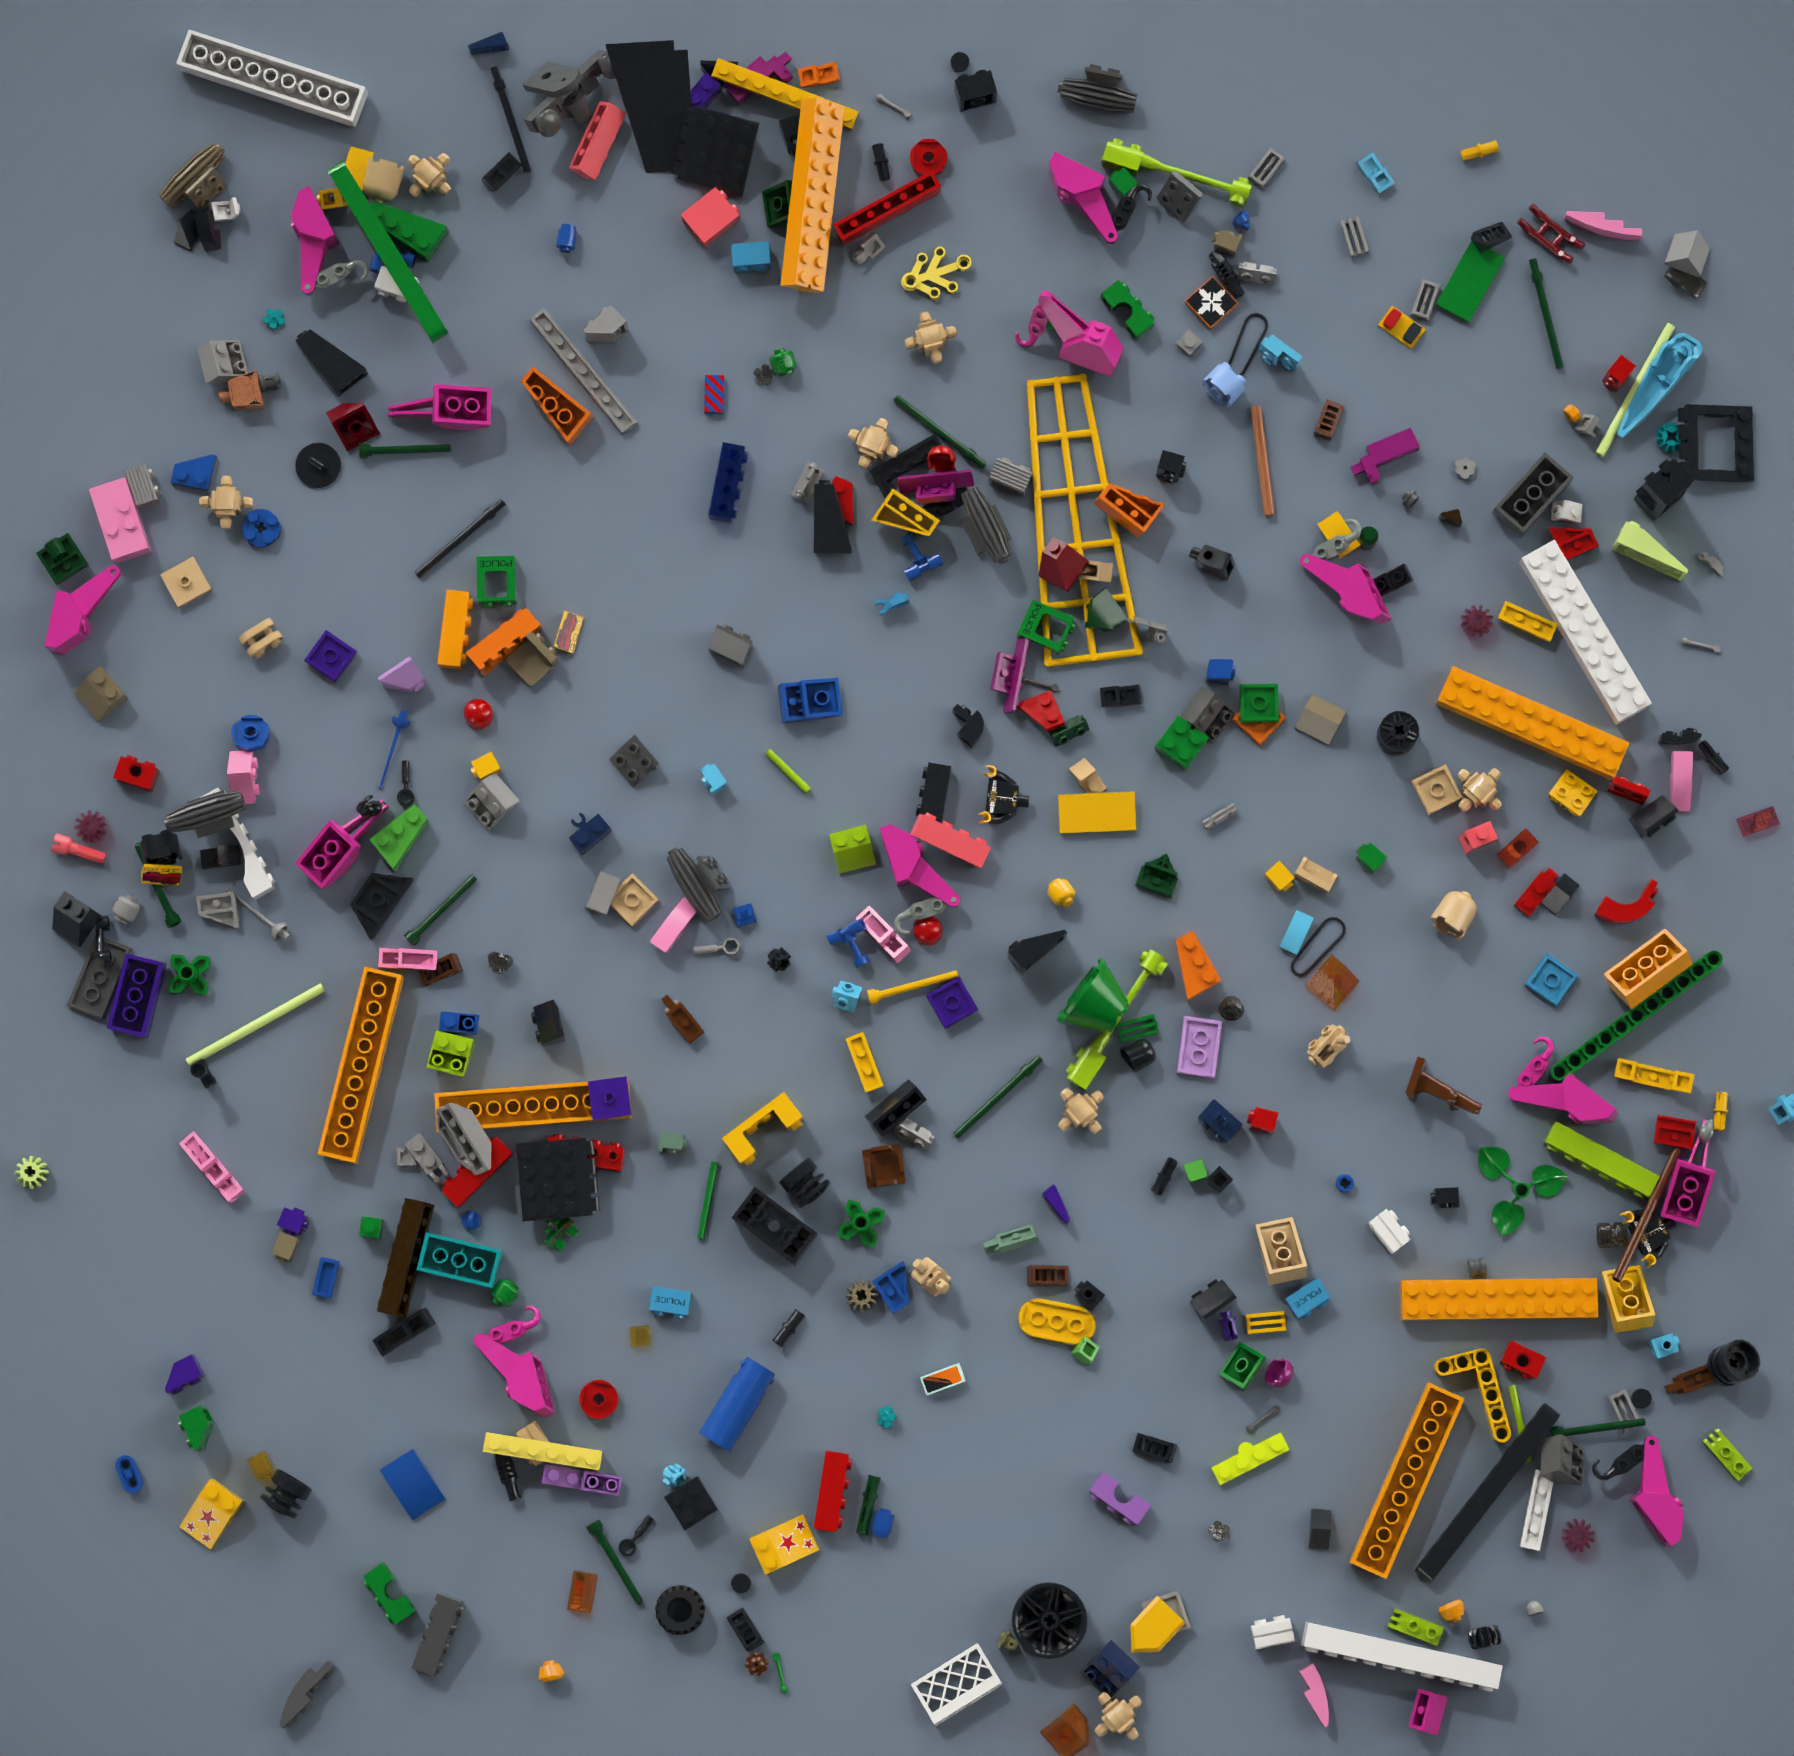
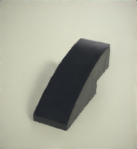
[372,1308,436,1357]

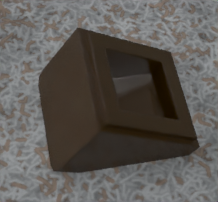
[1439,509,1462,527]

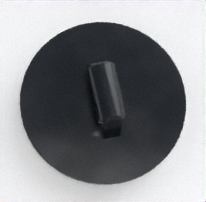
[295,443,341,488]

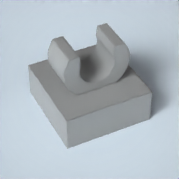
[1575,414,1601,437]

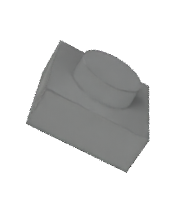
[1176,330,1203,357]

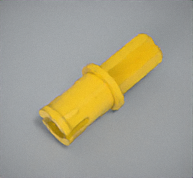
[1460,140,1499,161]
[1713,1092,1729,1131]

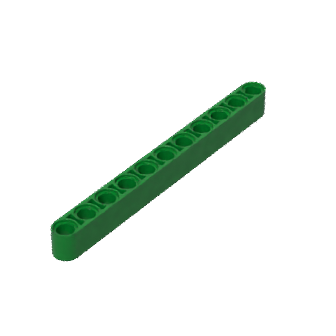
[327,161,449,343]
[1549,950,1723,1082]

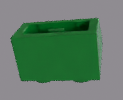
[178,1405,214,1452]

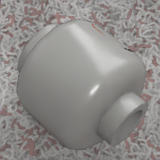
[112,894,141,924]

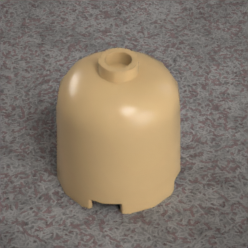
[363,157,405,203]
[1429,891,1477,940]

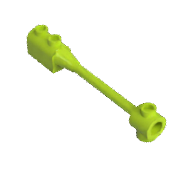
[1101,138,1252,207]
[1065,949,1168,1091]

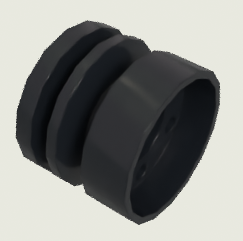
[1376,711,1419,756]
[779,1157,831,1208]
[1707,1339,1760,1386]
[260,1469,312,1518]

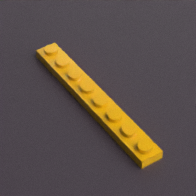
[711,58,859,130]

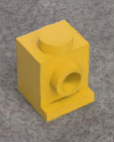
[317,188,348,210]

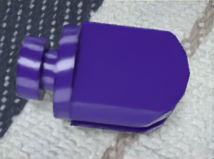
[1218,1311,1238,1342]

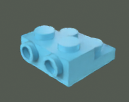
[1258,334,1303,371]

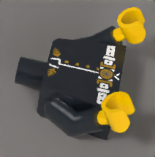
[978,765,1029,824]
[1620,1209,1676,1268]

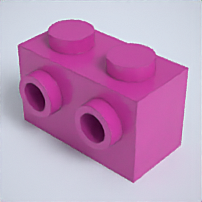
[1408,1688,1448,1735]

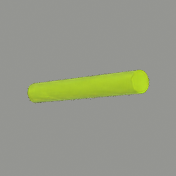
[765,749,811,794]

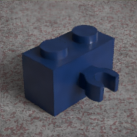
[569,813,612,855]
[1198,1099,1243,1143]

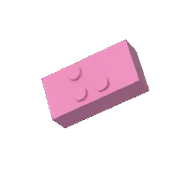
[89,477,152,564]

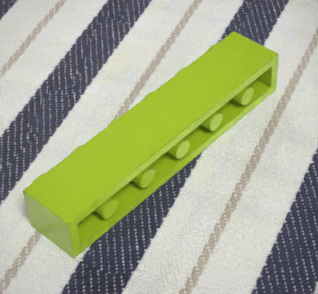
[1543,1121,1660,1199]

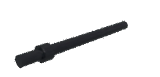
[490,66,531,173]
[415,499,506,578]

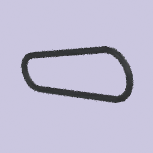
[1228,313,1268,376]
[1291,917,1346,976]

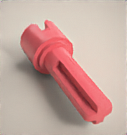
[51,833,106,864]

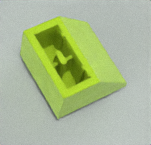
[426,1030,475,1077]

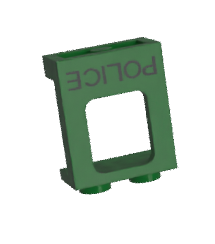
[477,556,517,608]
[1017,600,1076,655]

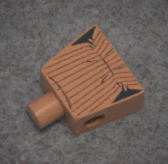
[219,370,265,410]

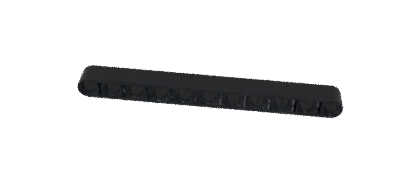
[1414,1403,1560,1583]

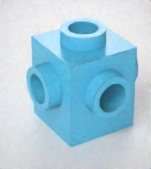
[831,980,862,1013]
[1768,1094,1794,1125]

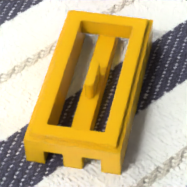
[1245,1311,1286,1334]

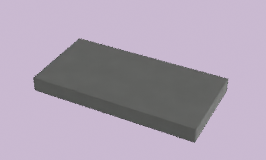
[67,936,132,1020]

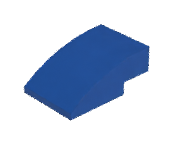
[778,678,843,724]
[380,1449,446,1520]

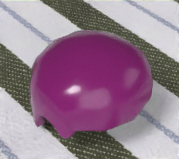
[1265,1358,1293,1388]

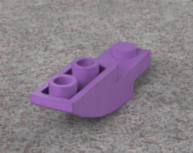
[541,1464,622,1496]

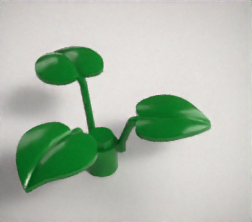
[1478,1146,1568,1236]

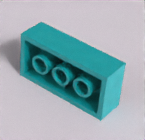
[417,1232,504,1289]

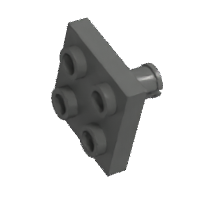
[1156,170,1204,222]

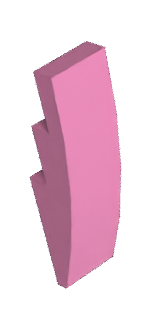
[1564,211,1642,241]
[179,1131,245,1204]

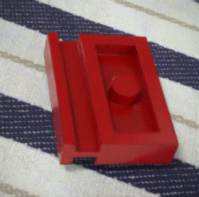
[1607,776,1651,805]
[1653,1115,1697,1150]

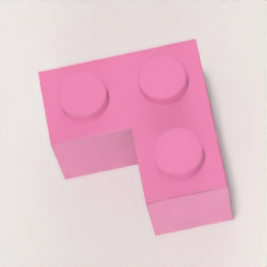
[227,751,260,804]

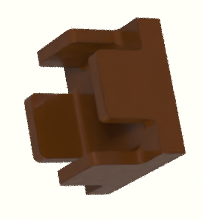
[862,1145,906,1189]

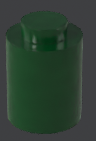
[1357,526,1378,550]

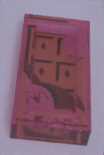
[1736,806,1780,837]

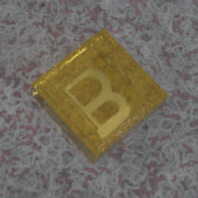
[630,1325,651,1346]

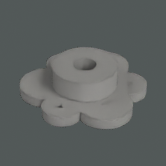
[1455,457,1476,479]

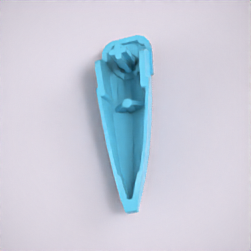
[1617,333,1703,438]

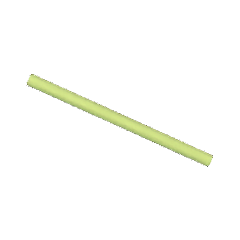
[1595,323,1675,457]
[186,983,325,1067]

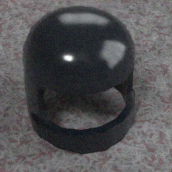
[1120,1039,1156,1073]

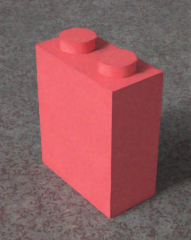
[681,187,740,248]

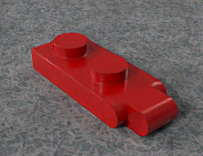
[1514,867,1558,917]

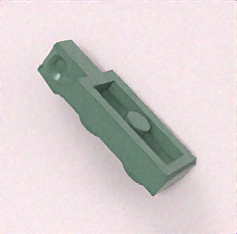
[983,1224,1038,1256]

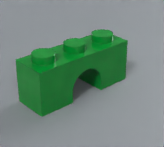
[1100,280,1154,341]
[363,1562,417,1625]

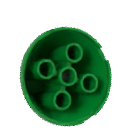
[1056,958,1129,1033]

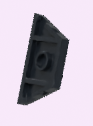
[350,873,414,941]

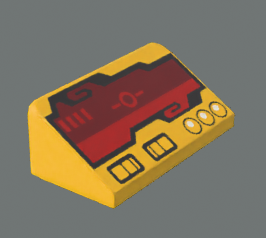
[554,611,584,654]
[141,864,182,886]

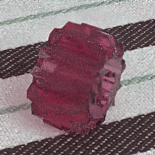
[1461,605,1493,637]
[74,810,108,843]
[1561,1519,1595,1552]

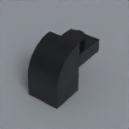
[952,704,984,748]

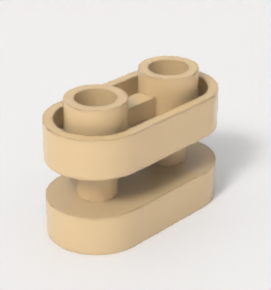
[238,618,283,659]

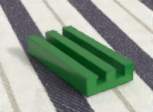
[1117,1014,1159,1043]

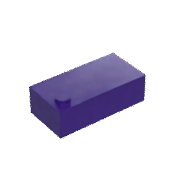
[107,954,167,1038]

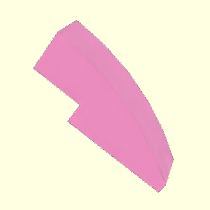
[1670,751,1693,812]
[650,897,697,954]
[855,906,911,964]
[378,948,437,970]
[1299,1663,1329,1727]

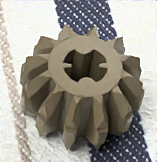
[845,1279,878,1312]

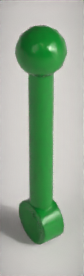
[772,1653,788,1693]

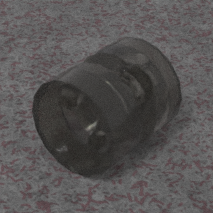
[1596,1222,1628,1248]

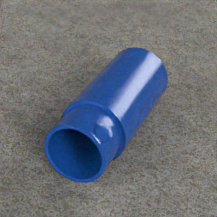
[699,1357,775,1452]

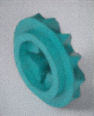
[1656,422,1685,453]

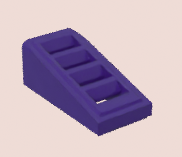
[1042,1184,1070,1224]

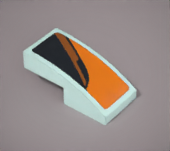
[920,1363,966,1395]

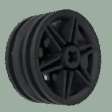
[1012,1582,1087,1659]

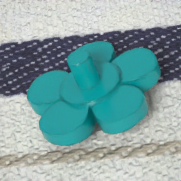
[263,308,285,329]
[877,1406,897,1428]

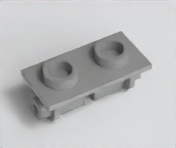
[1237,261,1277,286]
[791,462,825,503]
[894,1117,935,1151]

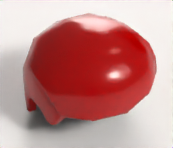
[927,445,956,473]
[464,699,493,730]
[912,916,943,946]

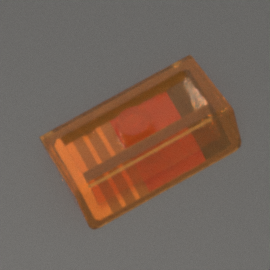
[567,1570,597,1613]

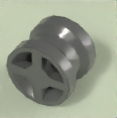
[1468,1258,1486,1279]

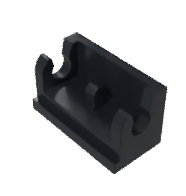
[481,152,522,192]

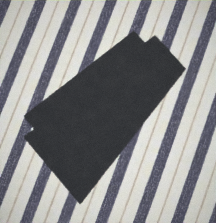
[605,40,692,173]

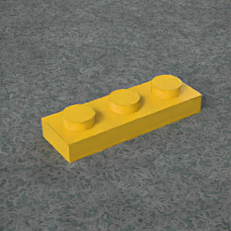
[1497,601,1558,642]
[845,1032,884,1093]

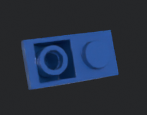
[1206,659,1236,685]
[439,1011,480,1035]

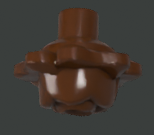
[745,1652,769,1676]

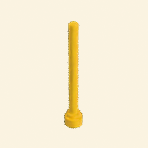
[867,970,959,1005]

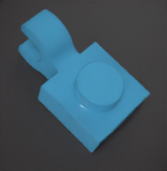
[875,592,909,615]

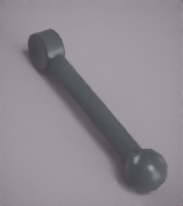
[1021,676,1059,692]
[1246,1405,1280,1433]

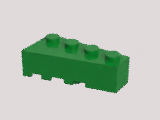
[371,201,449,262]

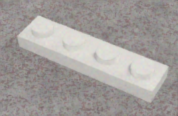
[1520,1469,1553,1551]

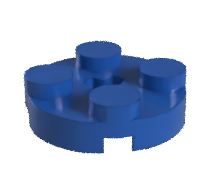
[242,509,281,548]
[231,715,270,752]

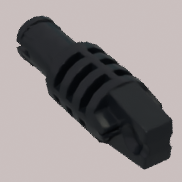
[1209,249,1245,299]
[495,1454,521,1502]

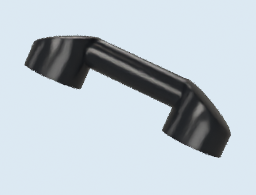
[95,915,112,966]

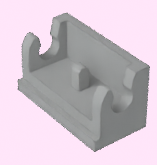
[585,871,620,915]

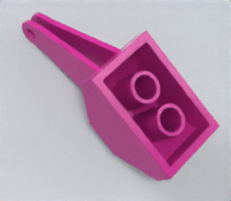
[388,384,491,431]
[45,565,121,655]

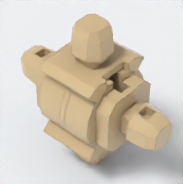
[408,153,452,198]
[904,312,957,364]
[848,418,899,469]
[199,476,253,529]
[1457,768,1502,812]
[1058,1088,1104,1134]
[911,1257,951,1297]
[1094,1692,1142,1741]

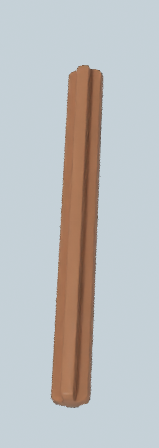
[1251,405,1274,517]

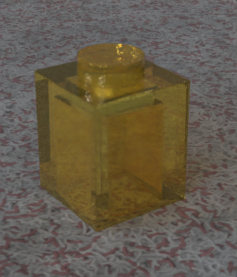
[247,1451,276,1483]

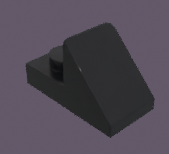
[200,845,241,870]

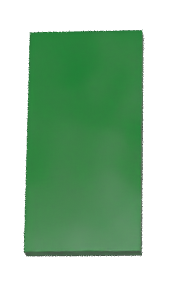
[1435,240,1505,323]

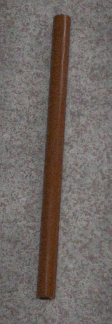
[1612,1147,1682,1283]

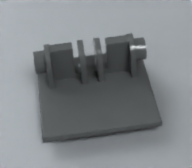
[609,735,659,788]

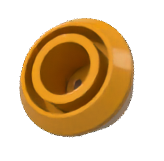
[1438,1600,1464,1624]
[538,1660,565,1682]

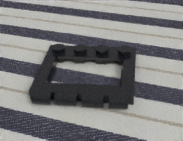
[1678,404,1754,482]
[869,434,968,533]

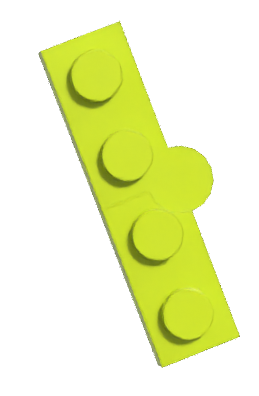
[1211,1432,1290,1485]

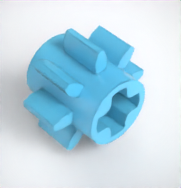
[662,1463,687,1489]

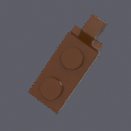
[661,995,705,1044]
[1664,1364,1716,1395]

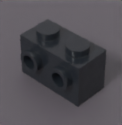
[1156,450,1187,483]

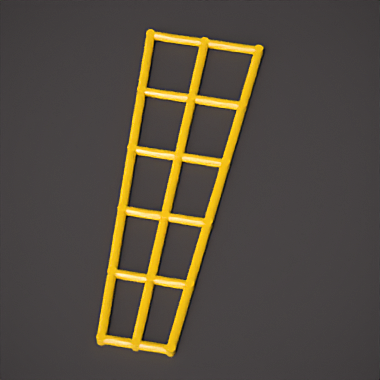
[1027,373,1143,668]

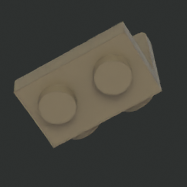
[507,631,559,687]

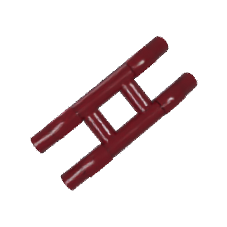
[1517,203,1585,264]

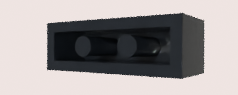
[916,762,951,823]
[864,1079,927,1137]

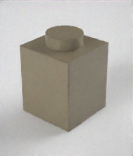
[272,1232,301,1263]

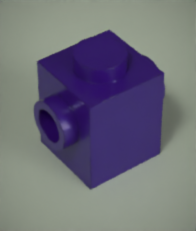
[277,1207,309,1236]

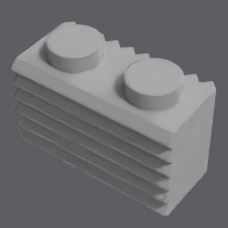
[988,457,1032,496]
[124,464,161,509]

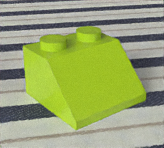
[829,824,876,874]

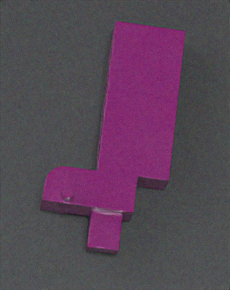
[724,51,793,105]
[1350,428,1420,486]

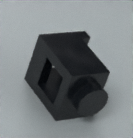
[1206,1166,1233,1195]
[1430,1187,1460,1208]
[1074,1281,1105,1311]

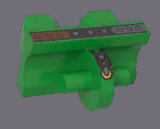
[543,1217,579,1252]

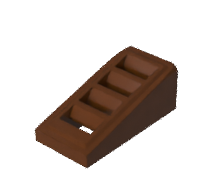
[1313,399,1344,441]
[419,953,463,986]
[1027,1265,1069,1286]

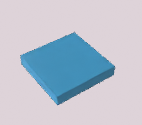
[1524,953,1579,1007]

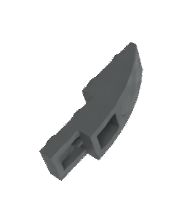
[280,1660,336,1728]

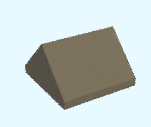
[1295,694,1346,745]

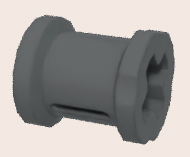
[259,372,281,392]

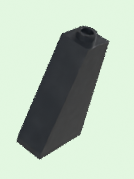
[295,329,368,397]
[814,480,852,553]

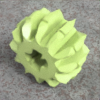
[15,1156,49,1189]

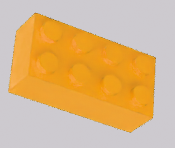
[1604,929,1693,1009]

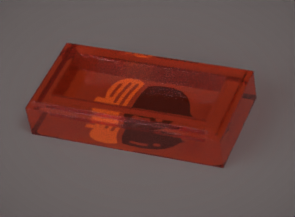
[1497,829,1539,868]

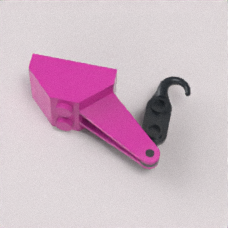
[1049,151,1152,244]
[295,795,389,889]
[1592,1436,1684,1547]

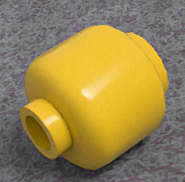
[1047,878,1076,907]

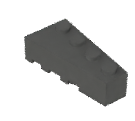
[412,1593,465,1676]

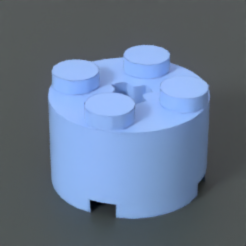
[1202,362,1246,407]

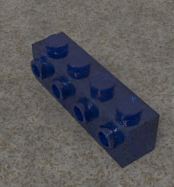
[708,442,749,523]

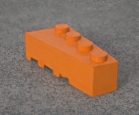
[521,366,594,445]
[466,608,542,676]

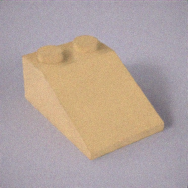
[1255,1217,1307,1286]

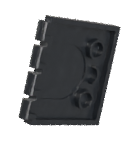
[671,106,760,197]
[516,1138,600,1222]

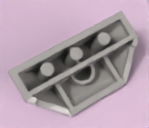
[436,1103,491,1175]

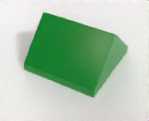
[1219,1342,1267,1391]

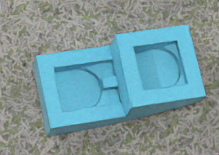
[1356,152,1395,193]
[1279,910,1314,955]

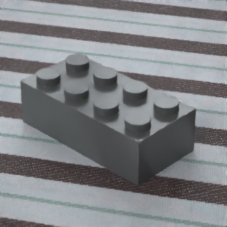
[1492,453,1573,537]

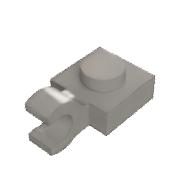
[851,232,885,265]

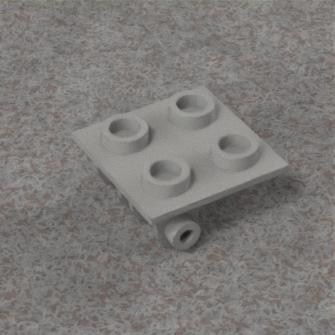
[1127,617,1172,643]

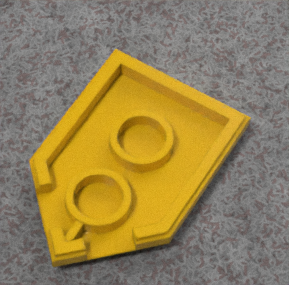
[1130,1596,1186,1653]

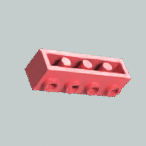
[569,101,626,180]
[910,813,991,868]

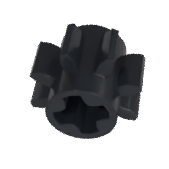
[767,947,791,972]

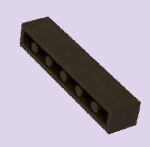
[377,1198,435,1318]

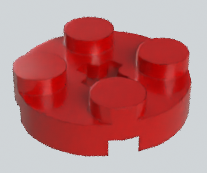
[910,139,947,176]
[579,1380,619,1419]

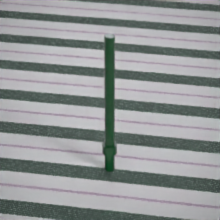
[1529,258,1564,369]
[894,395,987,469]
[953,1055,1043,1139]

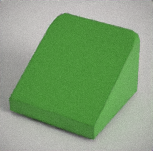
[1183,1159,1208,1183]
[1071,1336,1100,1365]

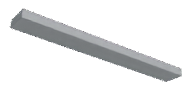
[529,308,638,435]

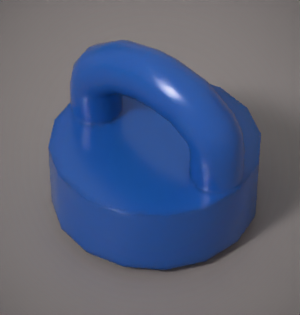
[1232,210,1250,229]
[461,1210,481,1230]

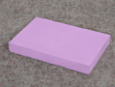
[1176,1016,1222,1079]

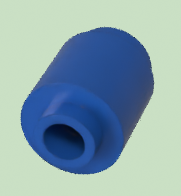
[556,224,577,253]
[872,1508,894,1538]

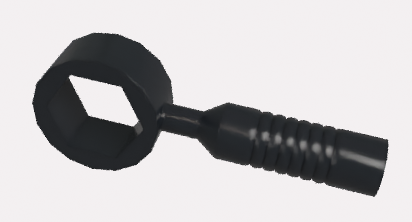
[397,760,415,807]
[619,1515,654,1556]

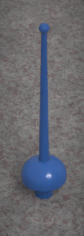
[379,710,411,789]

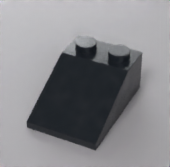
[1007,930,1067,974]

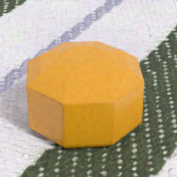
[1563,404,1581,424]

